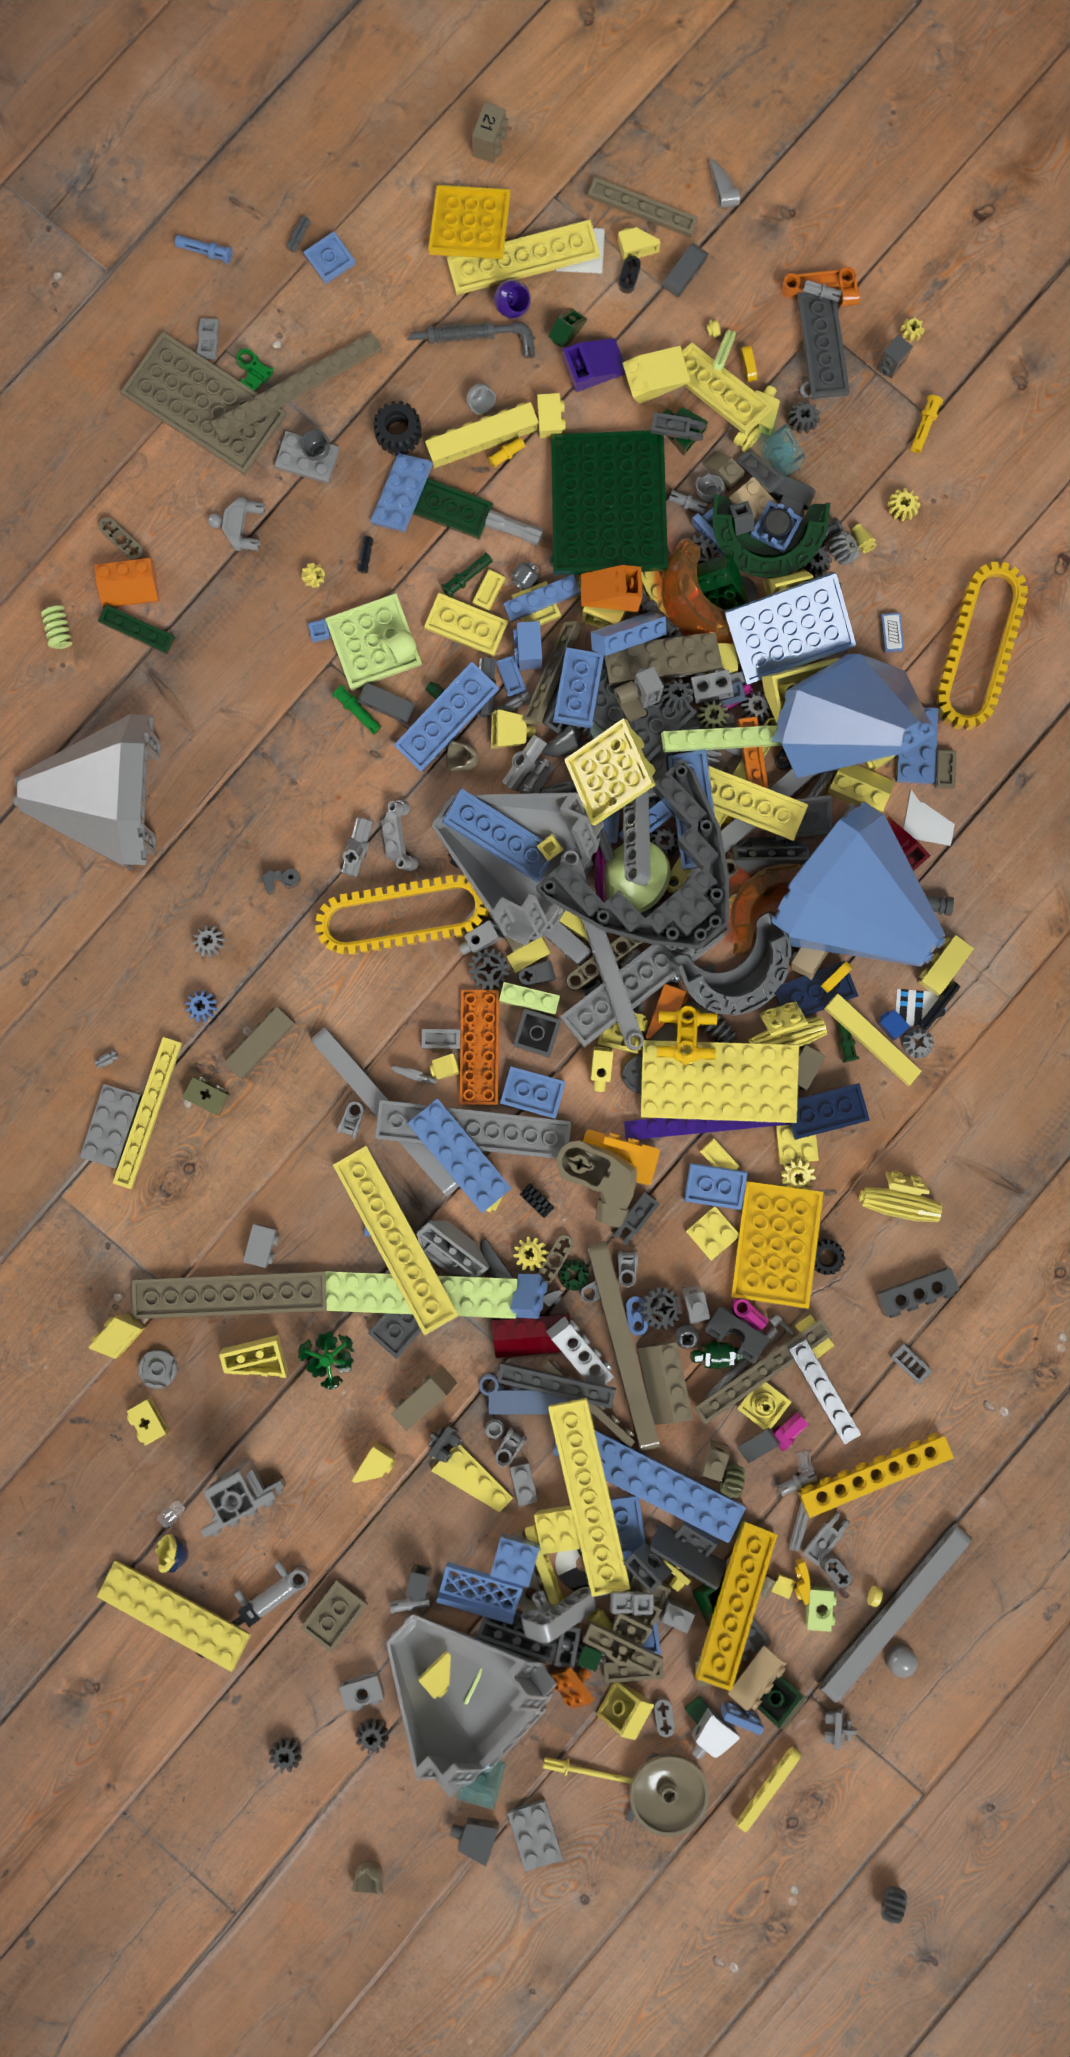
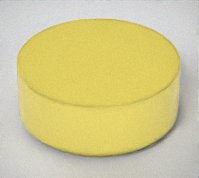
[867,1586,883,1607]

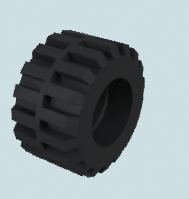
[373,401,422,455]

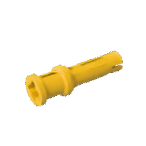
[910,395,944,454]

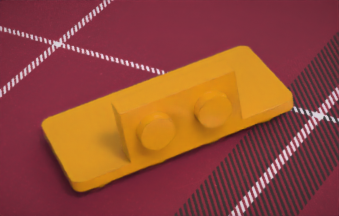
[583,1129,660,1185]

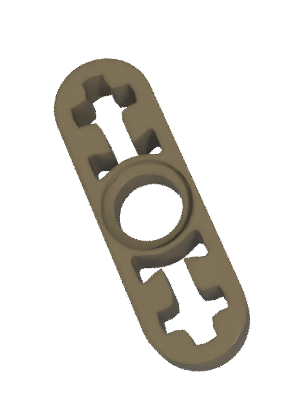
[98,517,144,560]
[537,1235,573,1286]

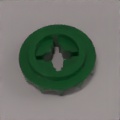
[558,1260,589,1291]

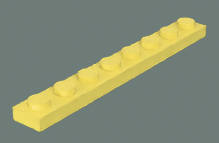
[113,1037,182,1189]

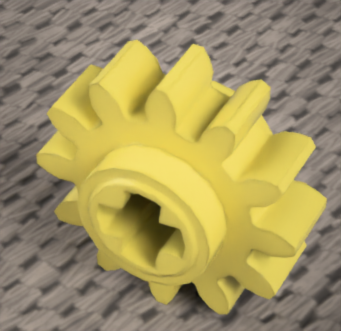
[781,1158,816,1190]
[513,1237,549,1272]

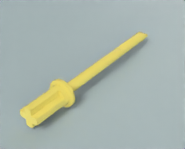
[542,1757,633,1784]

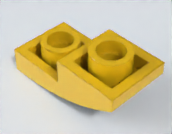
[794,1558,810,1605]

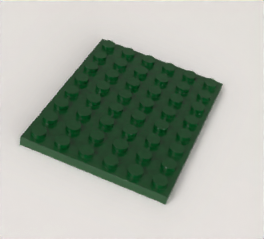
[551,430,668,575]

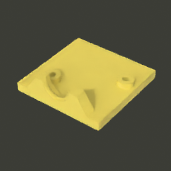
[564,718,656,825]

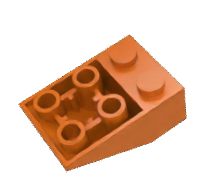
[581,565,642,612]

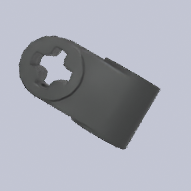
[518,960,556,987]

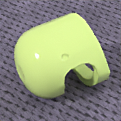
[380,630,417,664]

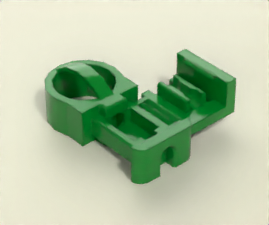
[236,348,274,392]

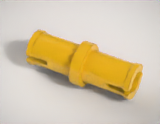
[488,437,525,468]

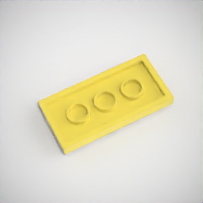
[424,593,508,657]

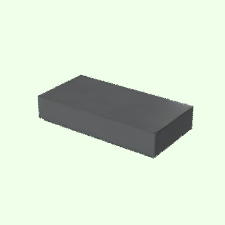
[737,1427,780,1463]

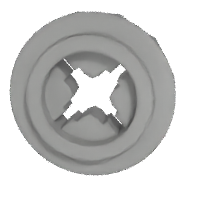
[903,1028,934,1058]

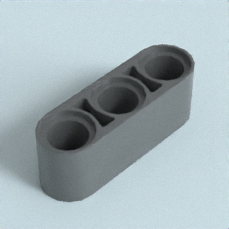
[662,243,709,298]
[763,475,816,510]
[357,683,415,723]

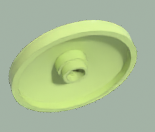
[605,842,671,913]

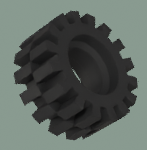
[520,1183,555,1218]
[814,1239,846,1275]

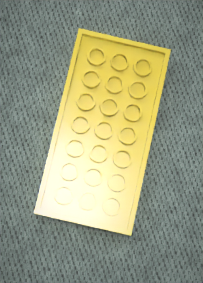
[641,1040,799,1123]

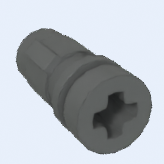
[926,895,954,916]

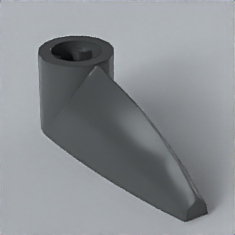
[482,1239,515,1279]

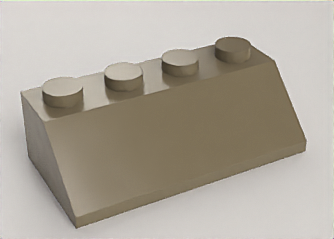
[637,1340,693,1425]

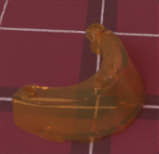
[661,538,763,644]
[730,864,804,954]

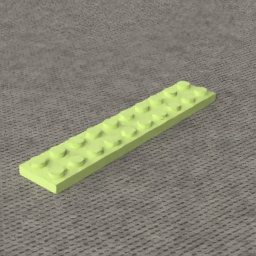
[326,1272,518,1319]

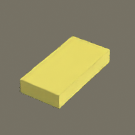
[472,569,506,612]
[699,1138,740,1170]

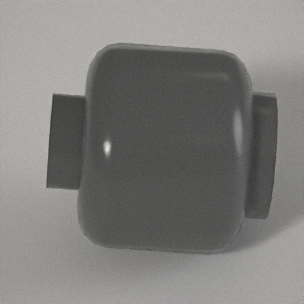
[511,561,539,590]

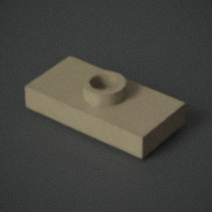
[935,750,956,789]

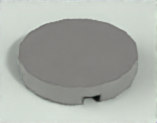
[138,1349,178,1389]

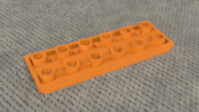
[460,990,499,1105]

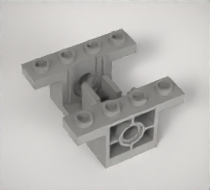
[200,1460,286,1538]

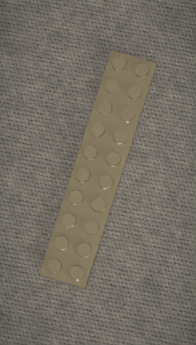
[132,1271,327,1319]

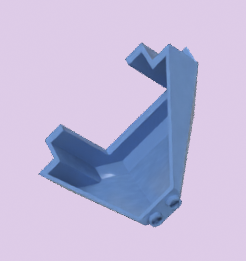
[771,654,936,778]
[771,802,946,967]

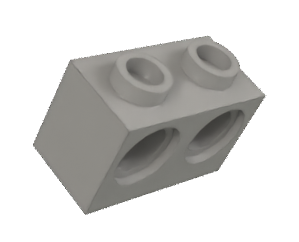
[691,669,734,705]

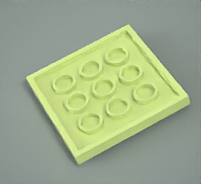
[325,594,422,690]

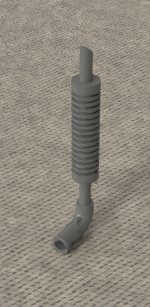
[407,321,536,358]

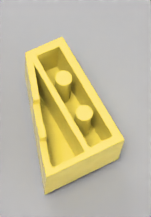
[219,1335,288,1378]

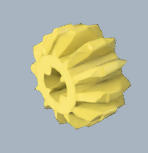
[887,488,920,522]

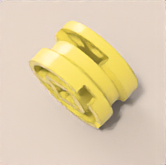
[733,427,762,452]

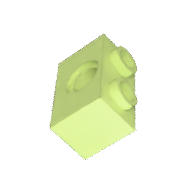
[805,1586,837,1632]

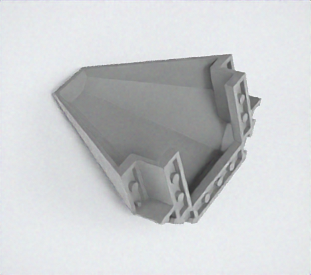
[14,714,161,872]
[432,793,605,945]
[386,1614,557,1798]

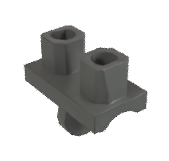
[428,1426,463,1463]

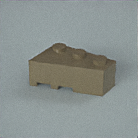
[391,1366,457,1431]

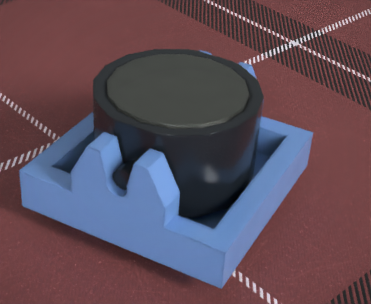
[751,500,803,553]

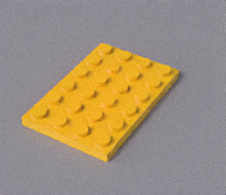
[731,1181,824,1309]

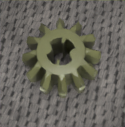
[697,700,730,729]
[719,1463,746,1498]

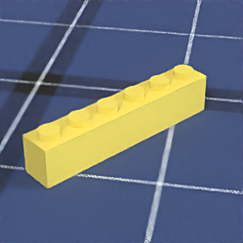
[425,402,539,468]

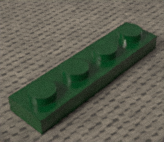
[98,605,175,654]

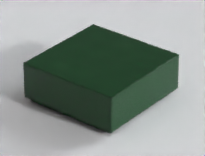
[577,1644,603,1672]
[684,1695,710,1725]

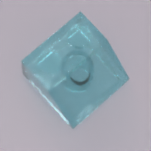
[762,424,805,477]
[456,1761,505,1810]

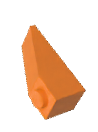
[645,984,688,1040]

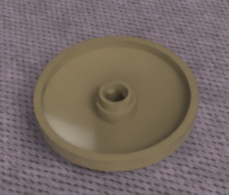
[629,1754,709,1836]

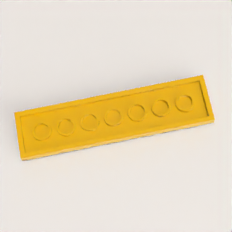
[694,1521,778,1691]

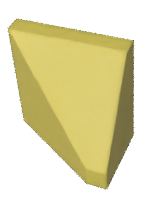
[537,833,564,861]
[771,1573,796,1599]

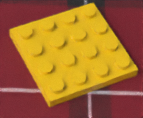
[428,185,511,259]

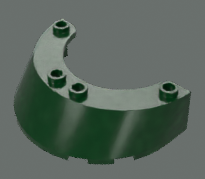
[713,494,831,578]

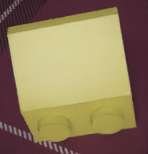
[352,1441,396,1483]
[596,1682,654,1740]

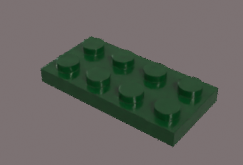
[413,478,493,540]

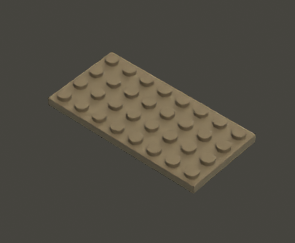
[121,332,287,475]

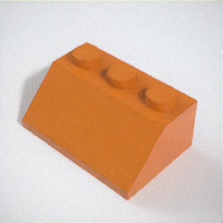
[94,558,159,608]

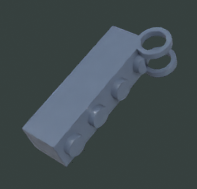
[479,1374,567,1414]

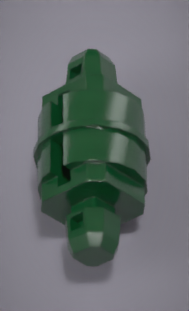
[690,1342,745,1369]

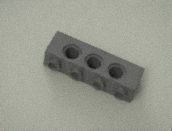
[875,1267,959,1318]

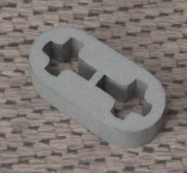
[654,1697,675,1737]

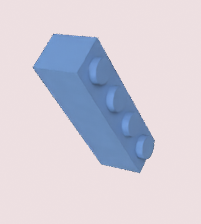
[591,612,667,655]

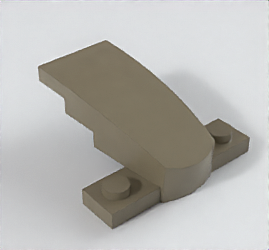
[583,1575,671,1677]

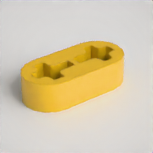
[740,346,757,383]
[821,961,853,993]

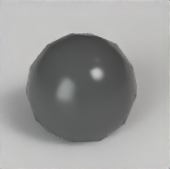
[674,1325,699,1349]

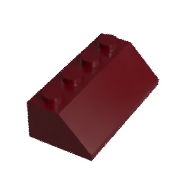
[492,1312,572,1358]

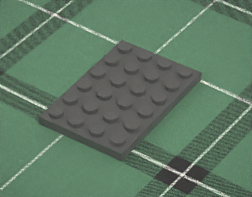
[593,652,697,762]

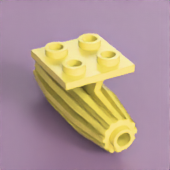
[748,1001,827,1047]
[858,1171,942,1222]

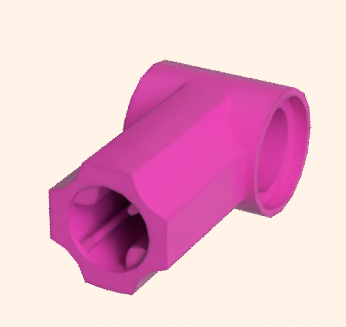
[731,1298,769,1331]
[772,1412,809,1452]

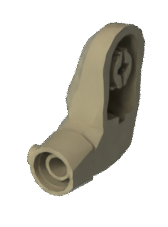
[557,1141,637,1227]

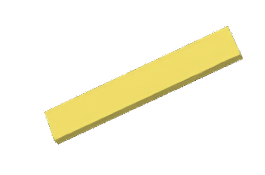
[824,994,922,1086]

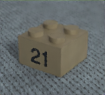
[472,102,509,163]

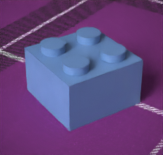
[513,621,542,670]
[490,1533,539,1587]

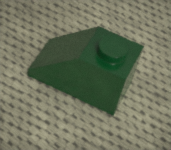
[548,308,587,347]

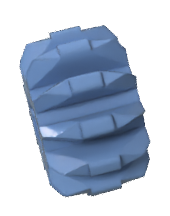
[185,990,218,1022]

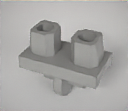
[824,1708,857,1750]

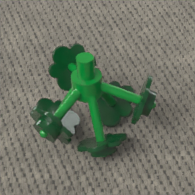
[298,1332,354,1390]

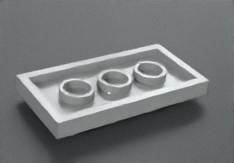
[80,1084,142,1169]

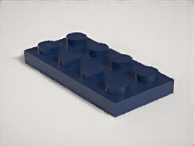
[774,960,859,1017]
[789,1083,870,1140]

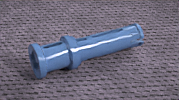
[175,235,233,264]

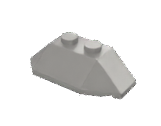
[417,1221,489,1277]

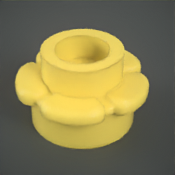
[707,319,721,338]

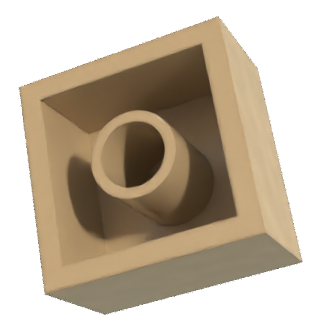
[729,477,779,534]

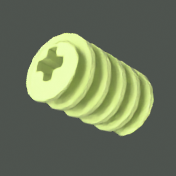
[41,605,72,649]

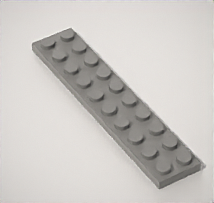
[560,924,733,1048]
[375,1100,571,1159]

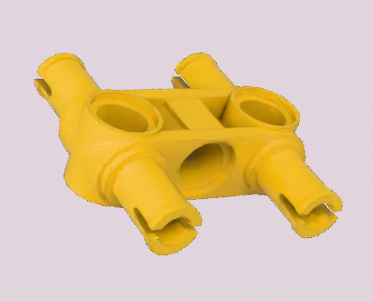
[657,1006,717,1065]

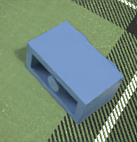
[510,1274,547,1318]

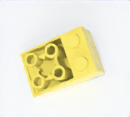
[763,568,813,596]
[89,1312,146,1359]

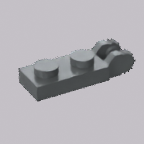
[651,412,706,441]
[613,1192,659,1246]

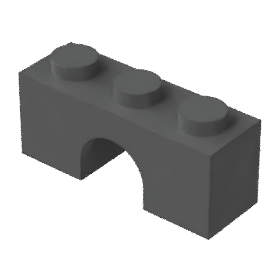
[705,1307,769,1364]

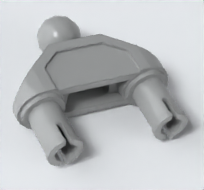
[208,497,266,552]

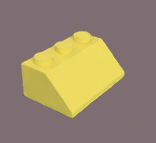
[827,764,894,813]

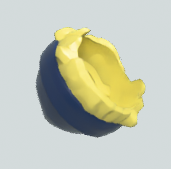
[155,1534,189,1573]

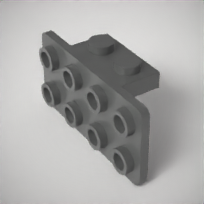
[650,1521,725,1590]

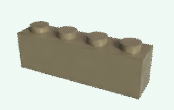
[224,1007,296,1080]

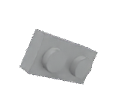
[422,1029,461,1049]
[510,1462,538,1506]

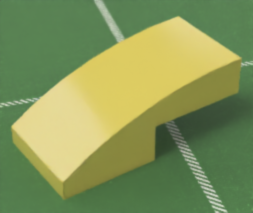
[507,937,551,973]

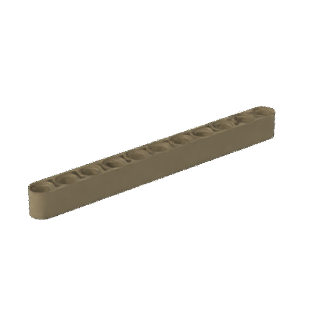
[567,859,738,991]
[587,1241,660,1452]

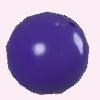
[494,279,531,319]

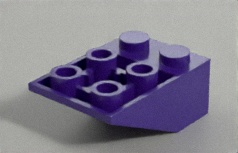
[563,338,626,392]

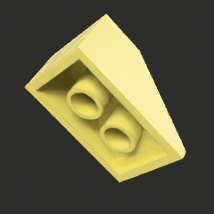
[623,346,691,404]

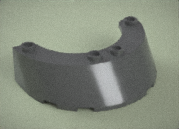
[668,911,791,1015]

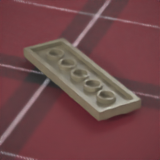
[604,632,723,686]

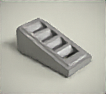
[890,1343,933,1385]

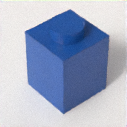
[878,1009,910,1041]

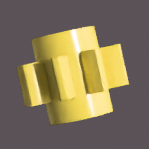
[900,317,925,343]
[301,563,325,588]

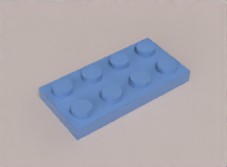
[371,453,433,533]
[553,647,604,728]
[896,707,938,784]

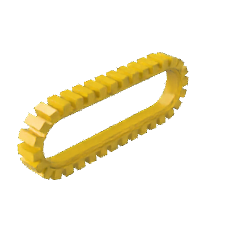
[935,561,1028,730]
[315,875,488,955]

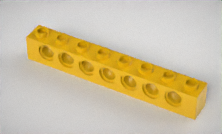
[797,1432,954,1518]

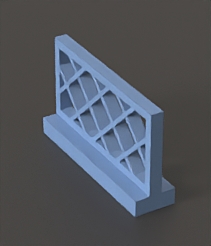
[437,1562,523,1624]

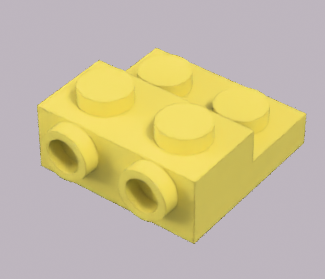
[598,1013,648,1054]

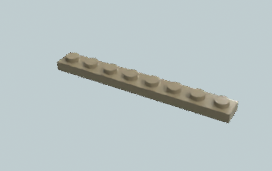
[694,1318,833,1425]

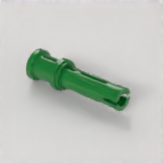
[332,684,382,735]

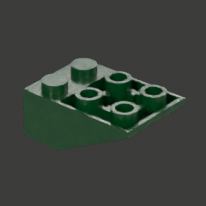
[692,554,749,622]

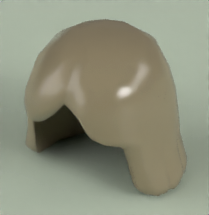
[447,741,479,773]
[352,1861,384,1895]

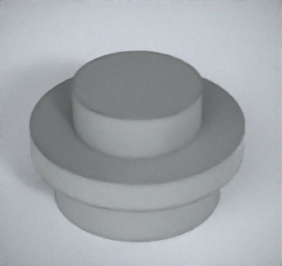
[485,1419,505,1439]

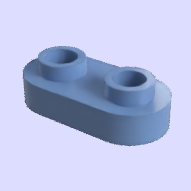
[626,1296,648,1335]

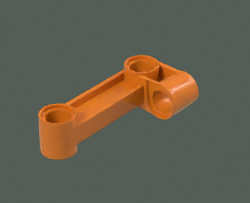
[781,267,860,307]

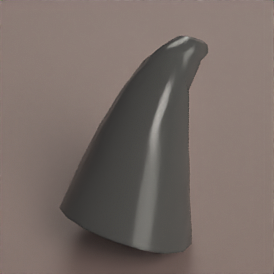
[541,725,584,757]

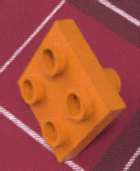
[550,1667,594,1709]

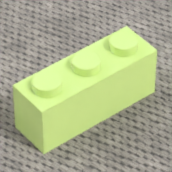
[499,982,560,1016]

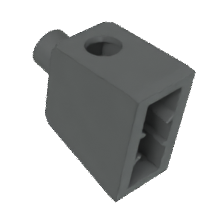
[449,1817,499,1866]

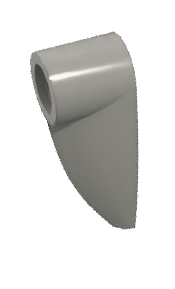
[709,159,740,209]

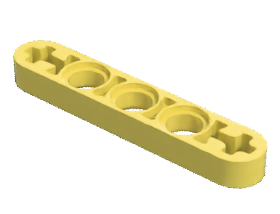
[525,1524,564,1607]
[736,1746,802,1832]

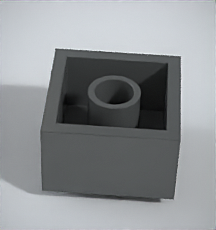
[513,1009,561,1058]

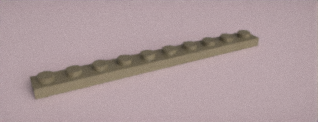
[211,332,382,441]

